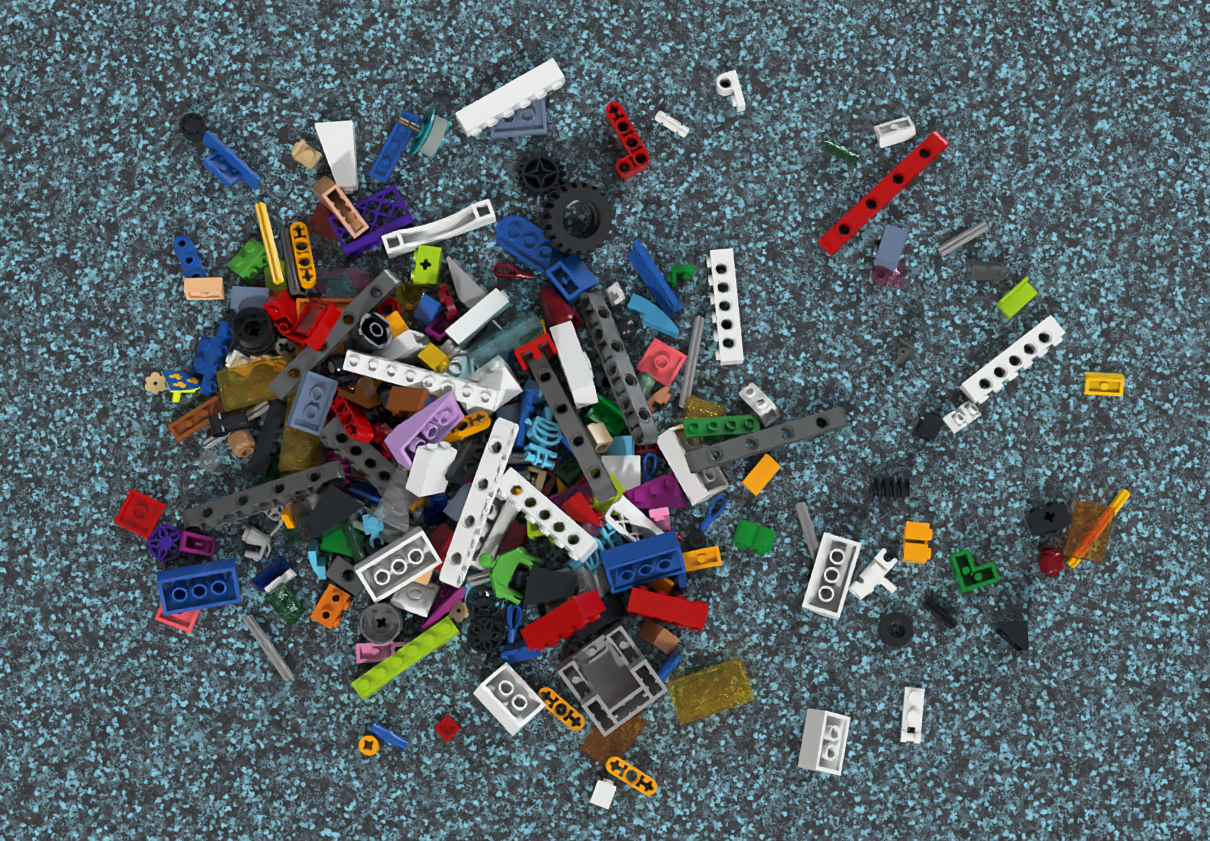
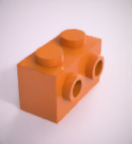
[310,584,352,630]

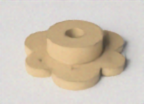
[145,372,166,394]
[449,600,469,622]

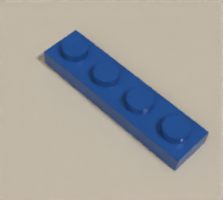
[369,109,421,184]

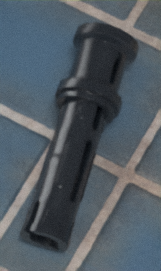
[502,566,530,626]

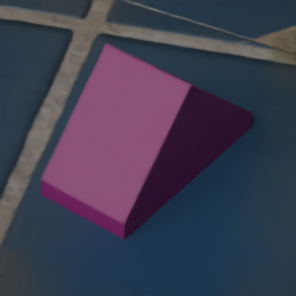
[424,312,456,345]
[179,531,216,557]

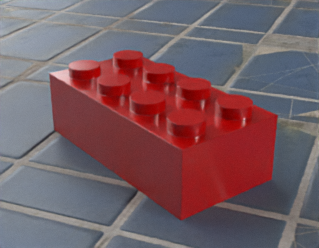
[627,585,709,632]
[520,589,607,652]

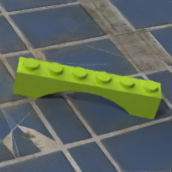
[351,616,461,701]

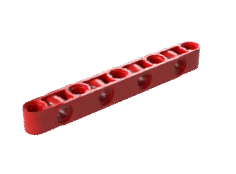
[817,130,950,256]

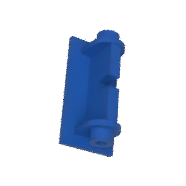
[499,640,542,664]

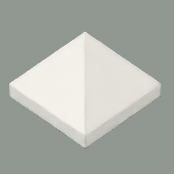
[605,282,625,307]

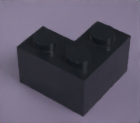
[575,595,628,640]

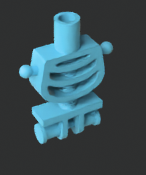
[523,407,564,471]
[566,520,625,574]

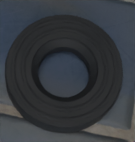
[878,612,914,647]

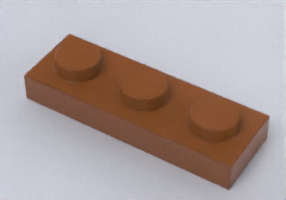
[167,395,227,443]

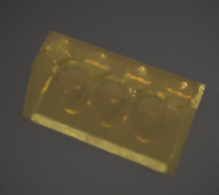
[216,352,298,412]
[278,395,327,476]
[666,657,755,725]

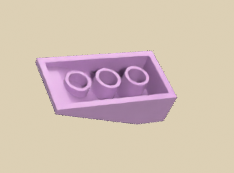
[384,392,464,470]

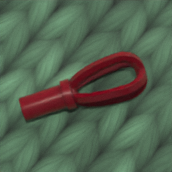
[493,262,534,280]

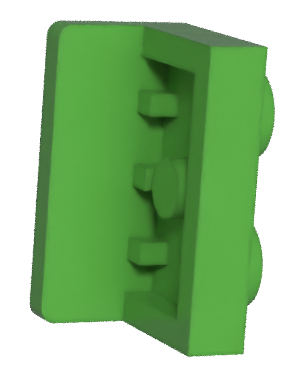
[227,237,268,284]

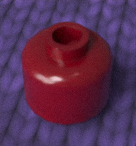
[1037,547,1065,577]

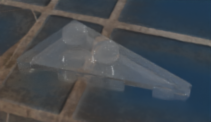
[373,464,409,533]

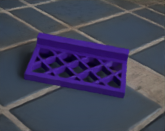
[327,184,416,260]

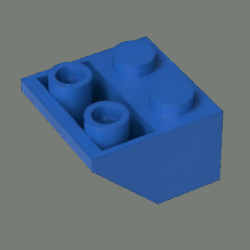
[545,254,599,305]

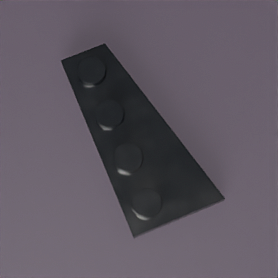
[445,420,502,486]

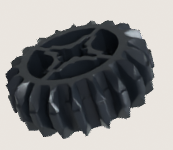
[515,150,566,201]

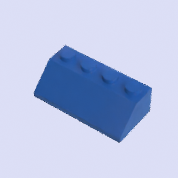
[600,530,687,594]
[157,558,242,616]

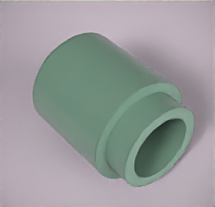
[637,371,655,397]

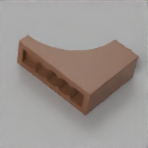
[310,176,369,239]

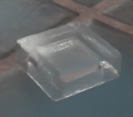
[195,448,223,475]

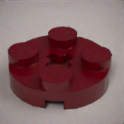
[436,282,459,320]
[371,421,394,459]

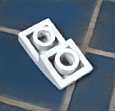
[943,400,981,434]

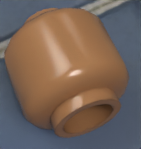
[228,428,256,457]

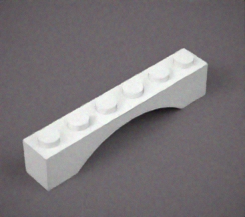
[381,199,496,259]

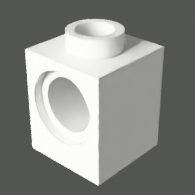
[590,778,617,810]

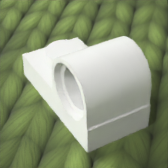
[716,70,745,112]

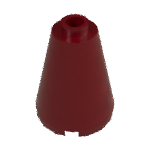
[538,285,583,340]

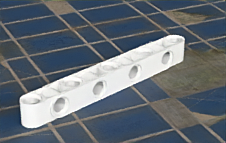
[439,417,519,588]

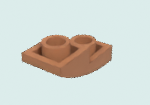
[647,386,672,415]

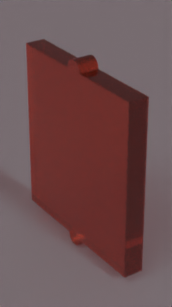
[307,202,344,242]

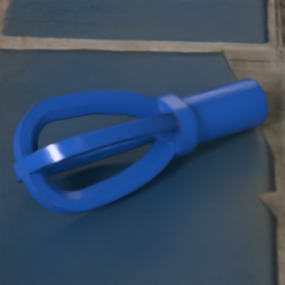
[643,453,658,483]
[698,495,727,533]
[507,604,523,645]

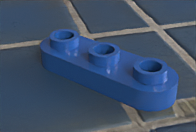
[173,235,207,278]

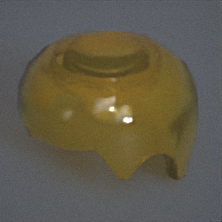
[395,281,425,310]

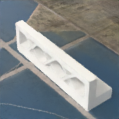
[603,496,664,543]

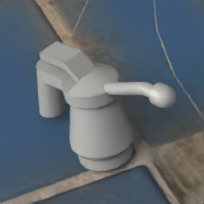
[242,517,284,560]

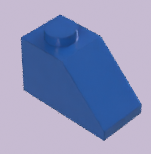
[413,294,443,330]

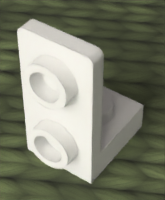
[739,383,780,428]

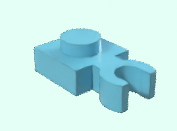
[362,511,385,548]

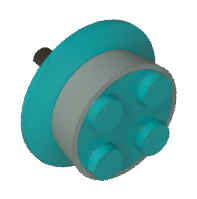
[397,106,450,157]

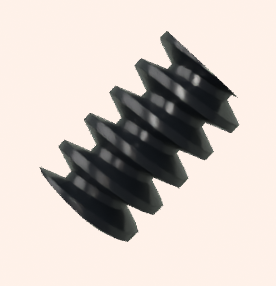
[869,477,910,502]

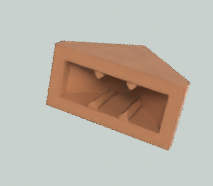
[637,619,680,656]

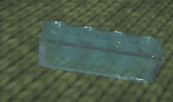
[465,311,545,370]

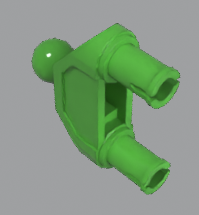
[478,546,541,605]

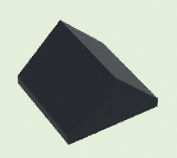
[991,620,1029,654]

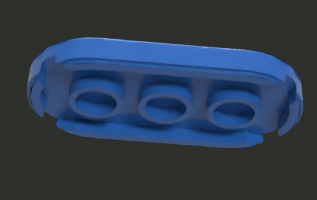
[495,215,564,273]

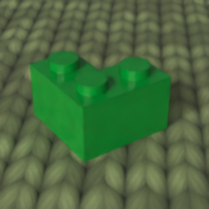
[947,549,1000,594]

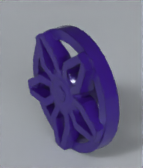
[148,525,183,562]

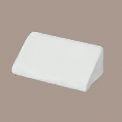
[873,116,916,148]

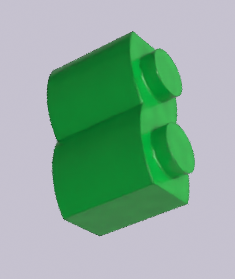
[732,519,776,557]

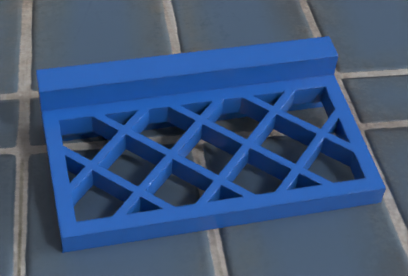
[627,239,683,317]

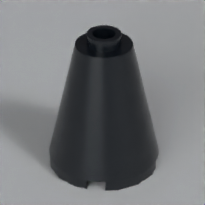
[344,312,393,353]

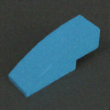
[627,293,679,338]

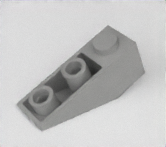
[446,256,488,311]

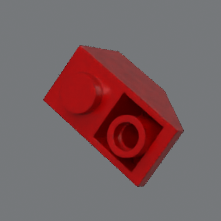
[262,288,298,336]
[561,491,605,527]

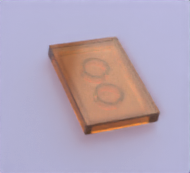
[1064,500,1116,564]
[580,715,646,771]

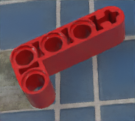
[606,102,649,179]
[326,386,374,444]

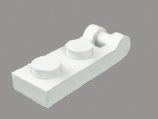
[900,687,925,744]

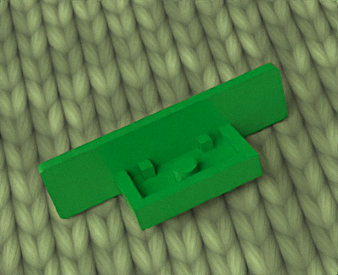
[584,393,628,438]
[682,415,760,446]

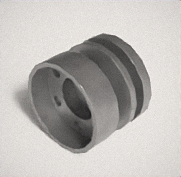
[360,602,403,644]

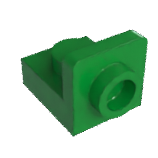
[668,264,695,288]

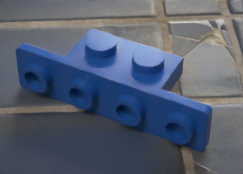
[202,130,261,191]
[190,320,233,397]

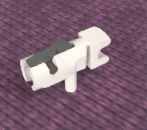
[848,548,898,600]

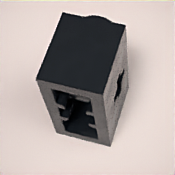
[1025,500,1072,538]

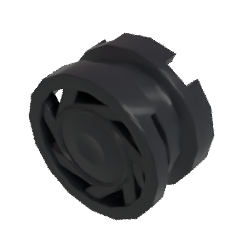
[179,113,208,142]

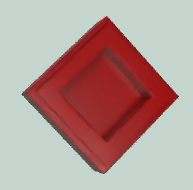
[434,715,461,742]

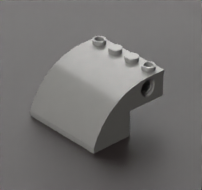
[555,621,668,737]

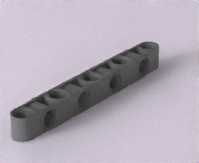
[268,268,402,401]
[579,292,658,445]
[527,351,618,504]
[684,407,849,474]
[182,461,346,533]

